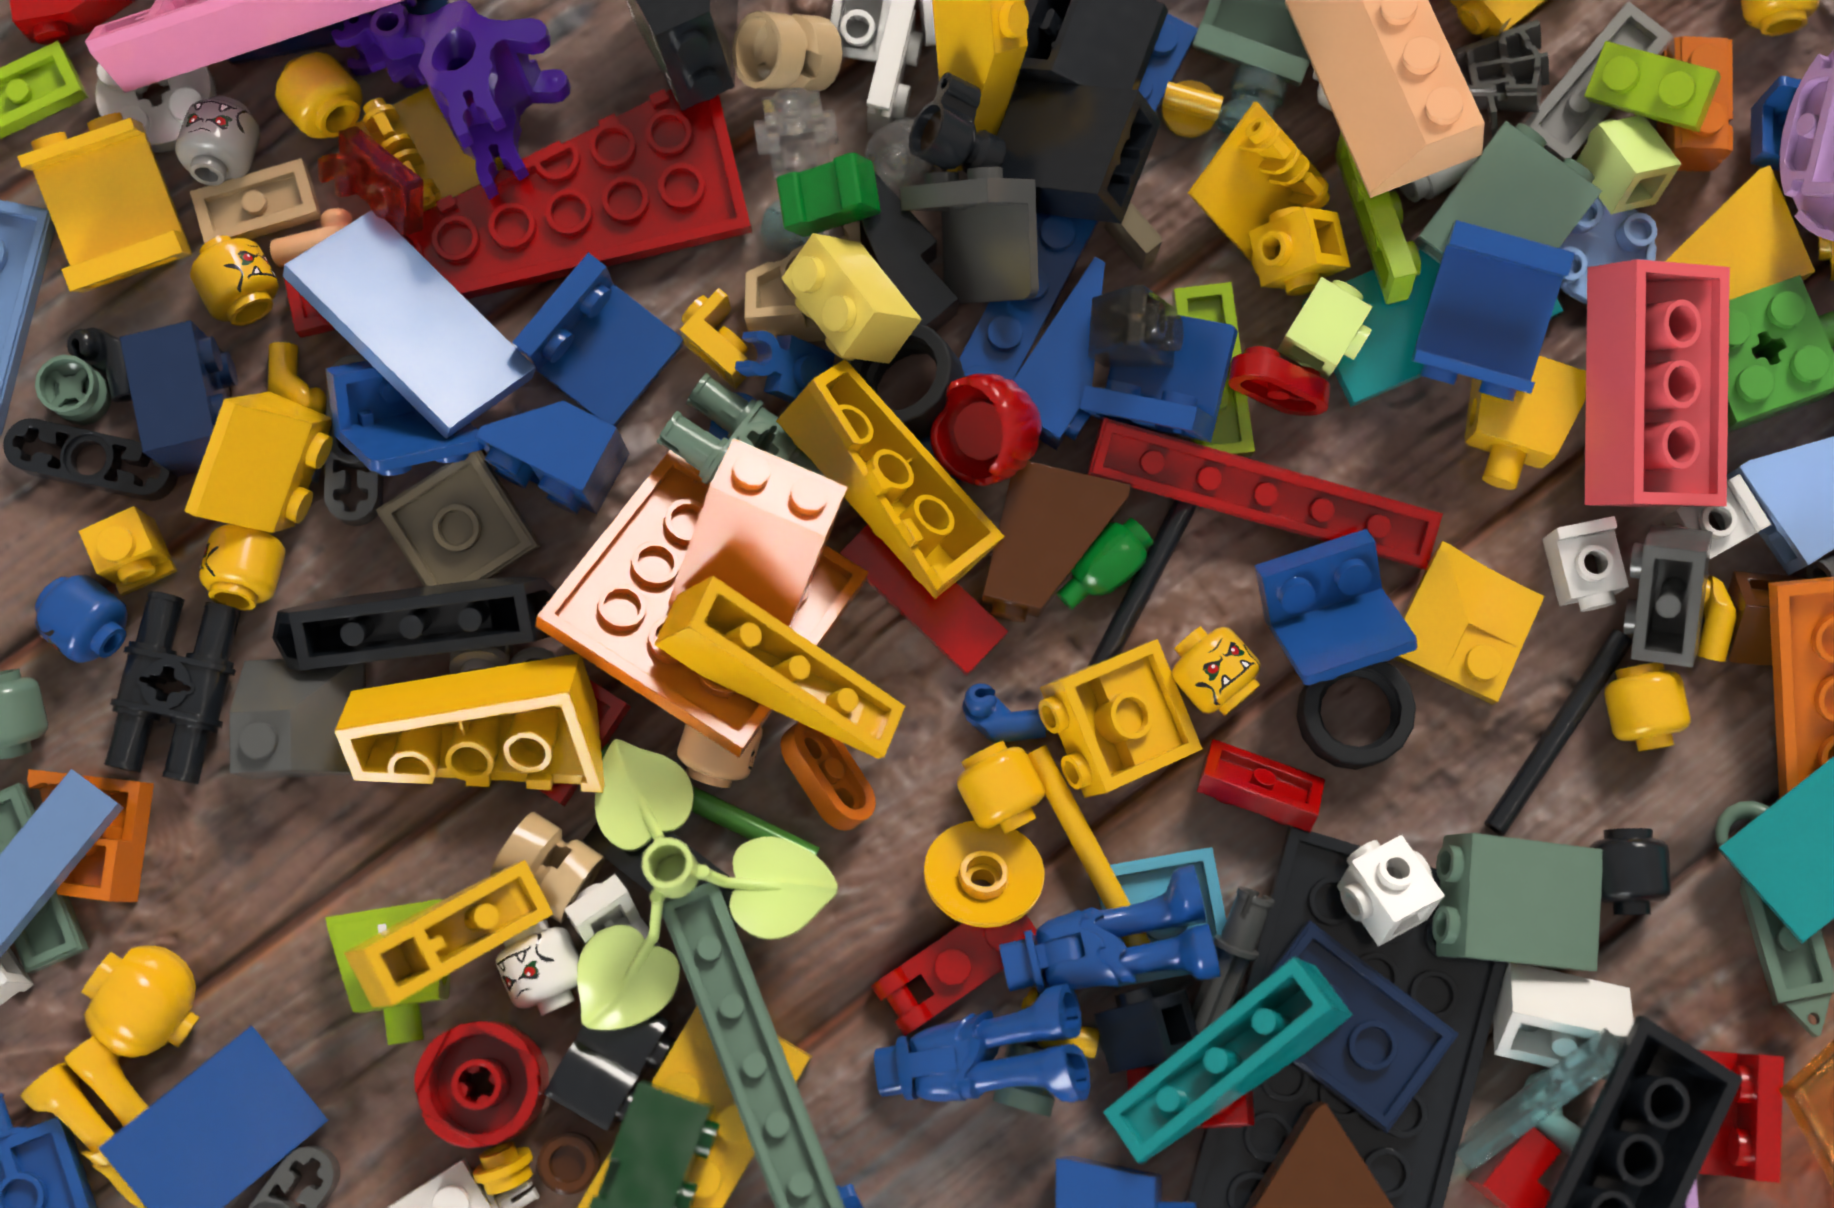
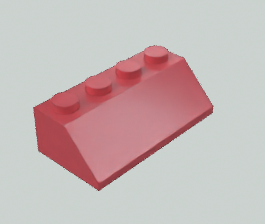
[1584,259,1730,507]

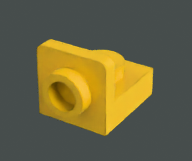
[679,288,749,389]

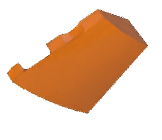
[27,769,154,902]

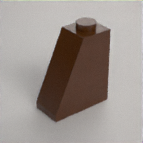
[981,461,1131,623]
[1244,1101,1394,1208]

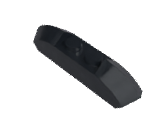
[272,577,557,671]

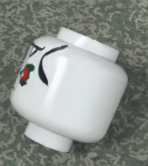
[495,920,580,1016]

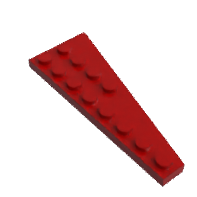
[284,88,752,338]

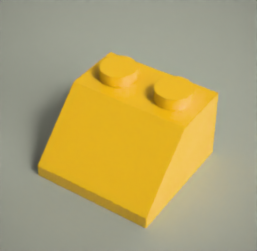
[184,391,333,533]

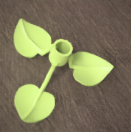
[577,739,838,1030]

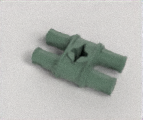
[656,373,826,485]

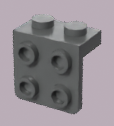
[900,167,1039,304]

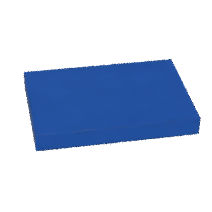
[97,1025,329,1208]

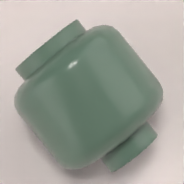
[0,669,48,760]

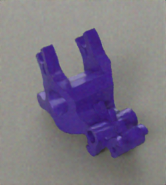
[331,0,571,200]

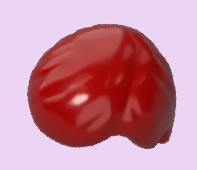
[930,373,1042,486]

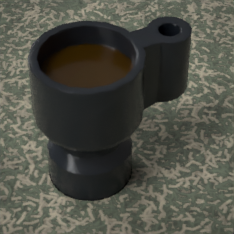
[909,72,1006,174]

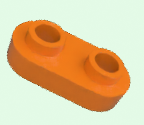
[780,722,876,831]

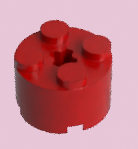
[414,1021,549,1148]

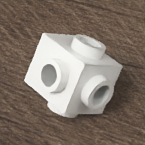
[1337,835,1444,947]

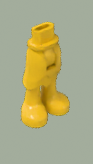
[20,1036,148,1208]

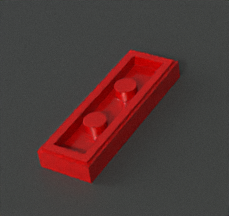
[840,524,1008,676]

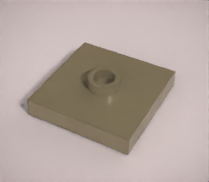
[376,450,541,586]

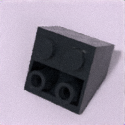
[1016,0,1169,90]

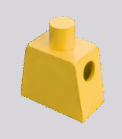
[1464,355,1586,490]

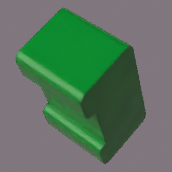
[776,152,881,237]

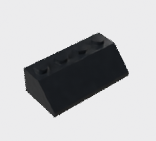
[1545,1015,1743,1208]

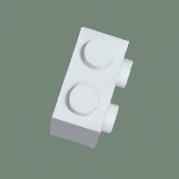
[1493,963,1634,1080]

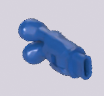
[999,864,1221,994]
[874,983,1090,1103]

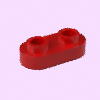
[1228,346,1331,416]

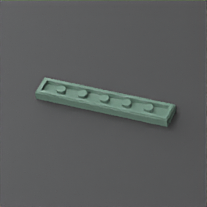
[662,882,845,1208]

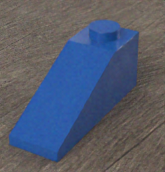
[1013,256,1105,450]

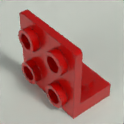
[1699,1050,1784,1183]

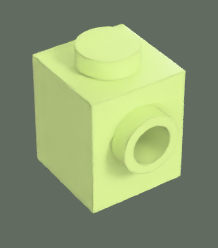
[1577,116,1681,214]
[1277,277,1372,380]

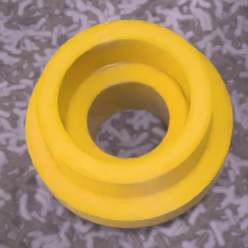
[472,1141,533,1195]

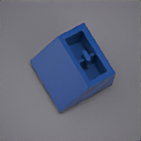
[475,401,630,515]

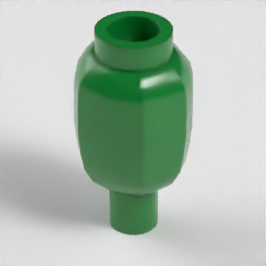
[1056,518,1154,610]

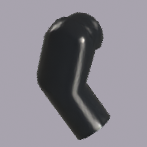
[67,327,132,402]

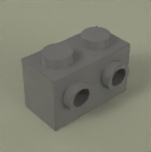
[1624,525,1713,667]

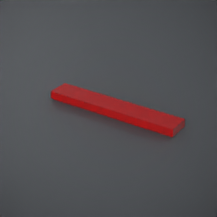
[1086,417,1443,570]

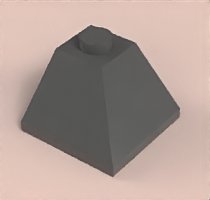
[229,659,366,780]

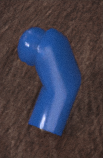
[962,683,1046,743]

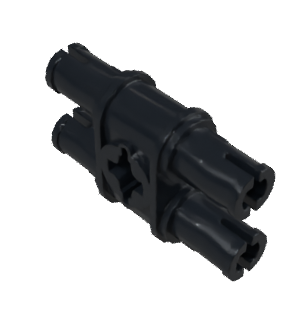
[104,590,242,785]

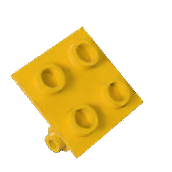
[354,87,504,222]
[1188,101,1330,263]

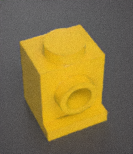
[79,506,177,596]

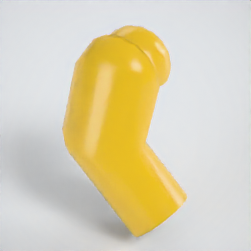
[1697,575,1737,662]

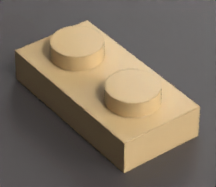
[190,158,321,244]

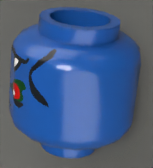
[35,574,128,663]

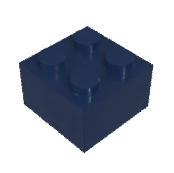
[120,320,238,477]

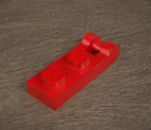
[871,915,1037,1036]

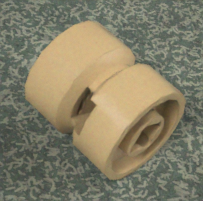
[732,11,842,92]
[490,811,605,923]

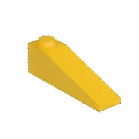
[654,576,905,759]

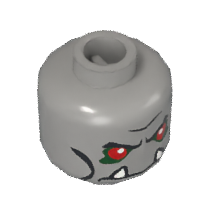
[175,96,260,186]

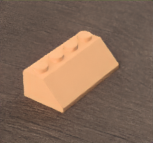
[1285,0,1485,198]

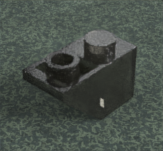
[1088,285,1184,368]

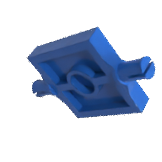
[0,1093,97,1208]

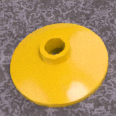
[923,820,1044,928]

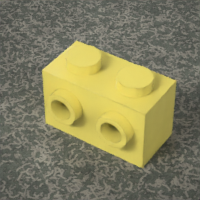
[781,233,922,364]

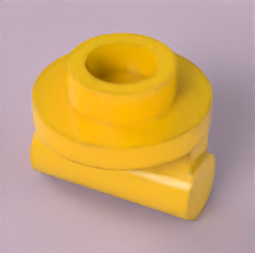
[1161,80,1224,138]

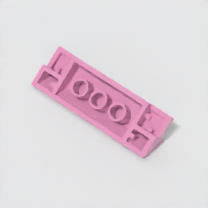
[85,0,404,93]

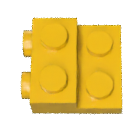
[1038,639,1202,798]

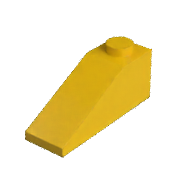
[932,0,1029,172]
[344,860,553,1008]

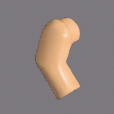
[270,208,352,267]

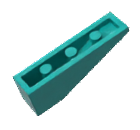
[1104,957,1353,1164]

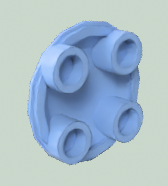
[1559,197,1657,304]

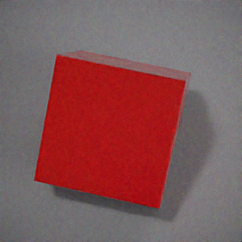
[1466,1122,1562,1208]

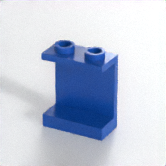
[1411,220,1575,401]

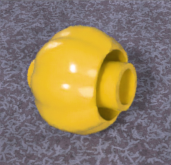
[81,945,200,1058]

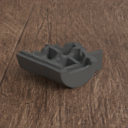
[1452,19,1550,137]

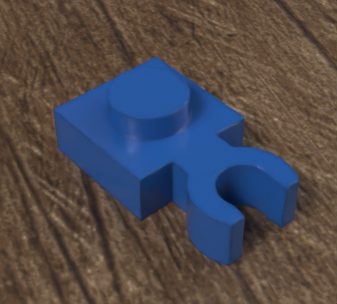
[735,331,835,403]

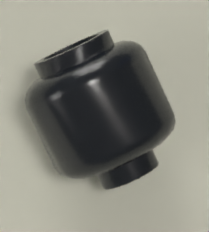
[1590,828,1671,915]

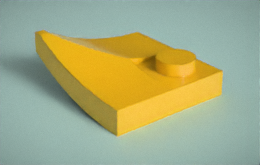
[1393,541,1545,705]

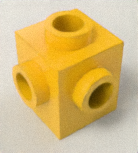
[1249,207,1351,296]

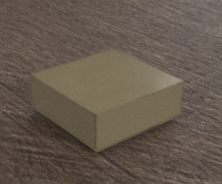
[1104,201,1162,270]

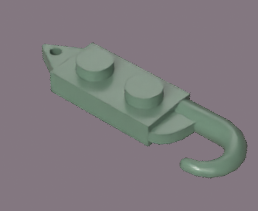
[1715,801,1834,1038]

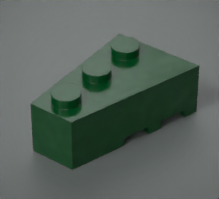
[589,1081,721,1208]

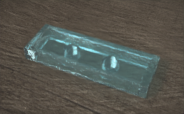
[1456,1027,1620,1170]

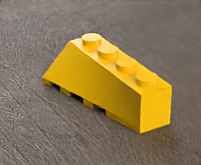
[776,359,1005,599]
[335,654,605,793]

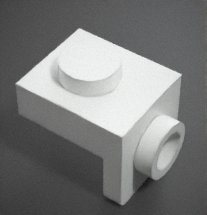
[564,874,660,947]

